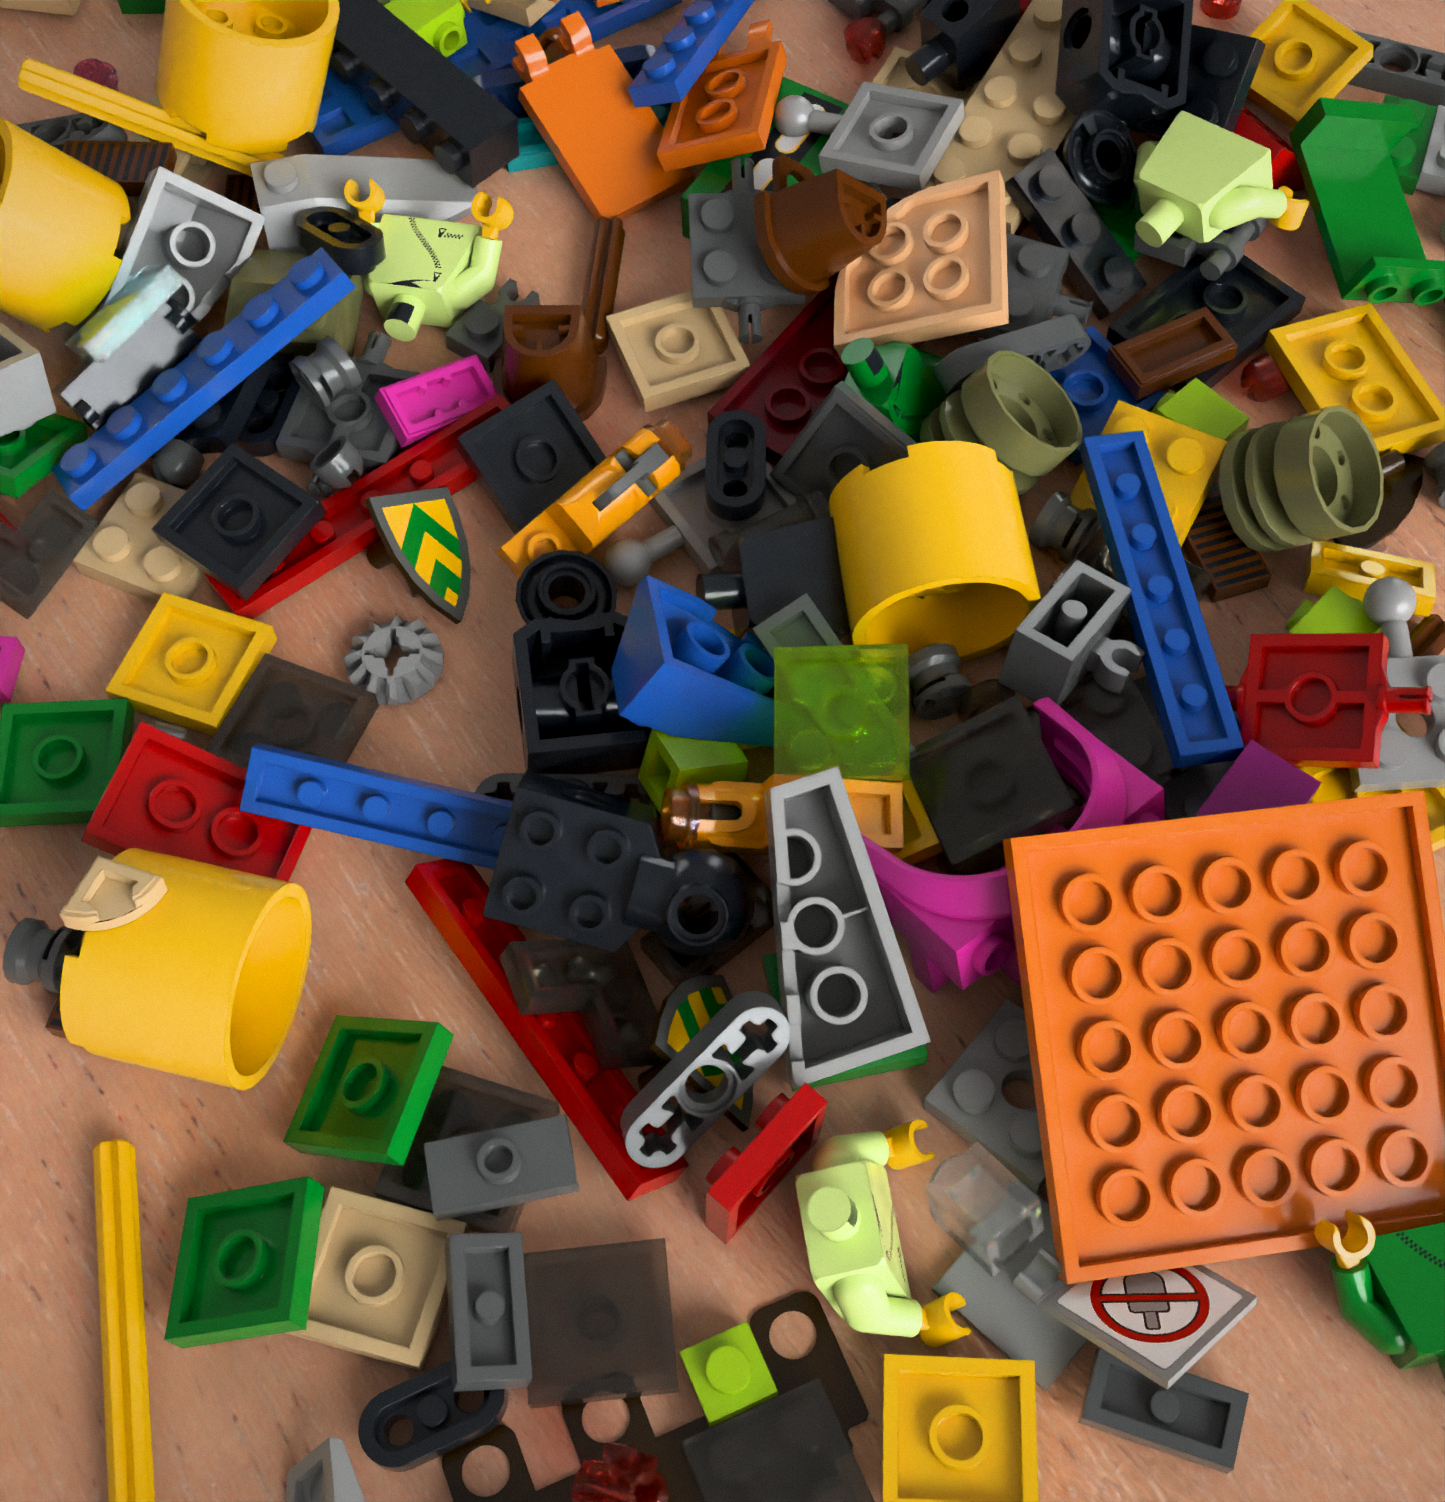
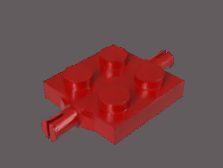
[1225,633,1433,769]

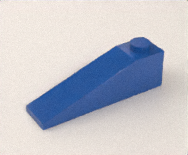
[611,574,836,754]

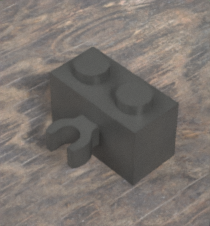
[998,560,1145,706]

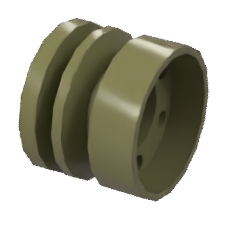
[919,350,1083,498]
[1219,405,1384,554]

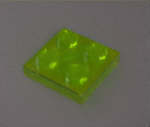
[774,644,911,781]

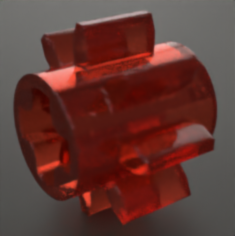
[572,1442,668,1502]

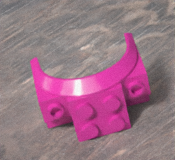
[861,697,1165,993]

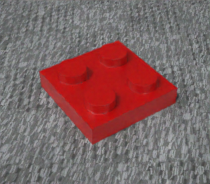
[704,1082,828,1245]

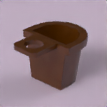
[754,155,887,297]
[493,305,607,422]

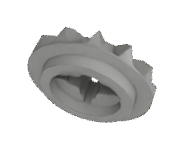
[344,614,444,705]

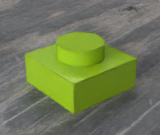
[679,1321,778,1428]

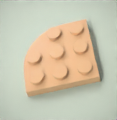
[834,170,1009,358]

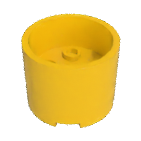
[155,0,340,154]
[0,116,131,333]
[829,441,1041,667]
[60,848,312,1090]

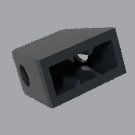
[905,0,1020,91]
[696,517,850,641]

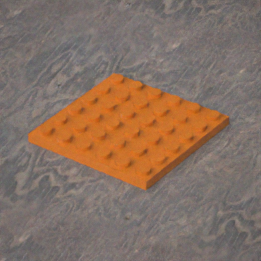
[1003,790,1445,1284]

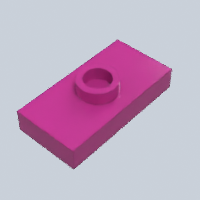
[374,354,498,448]

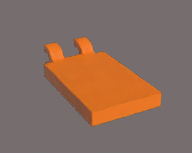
[511,11,694,220]
[657,19,787,172]

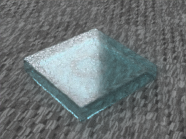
[65,264,184,363]

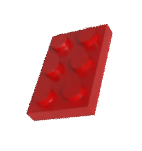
[81,721,312,881]

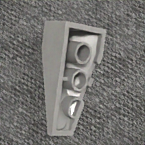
[250,154,478,254]
[79,166,266,364]

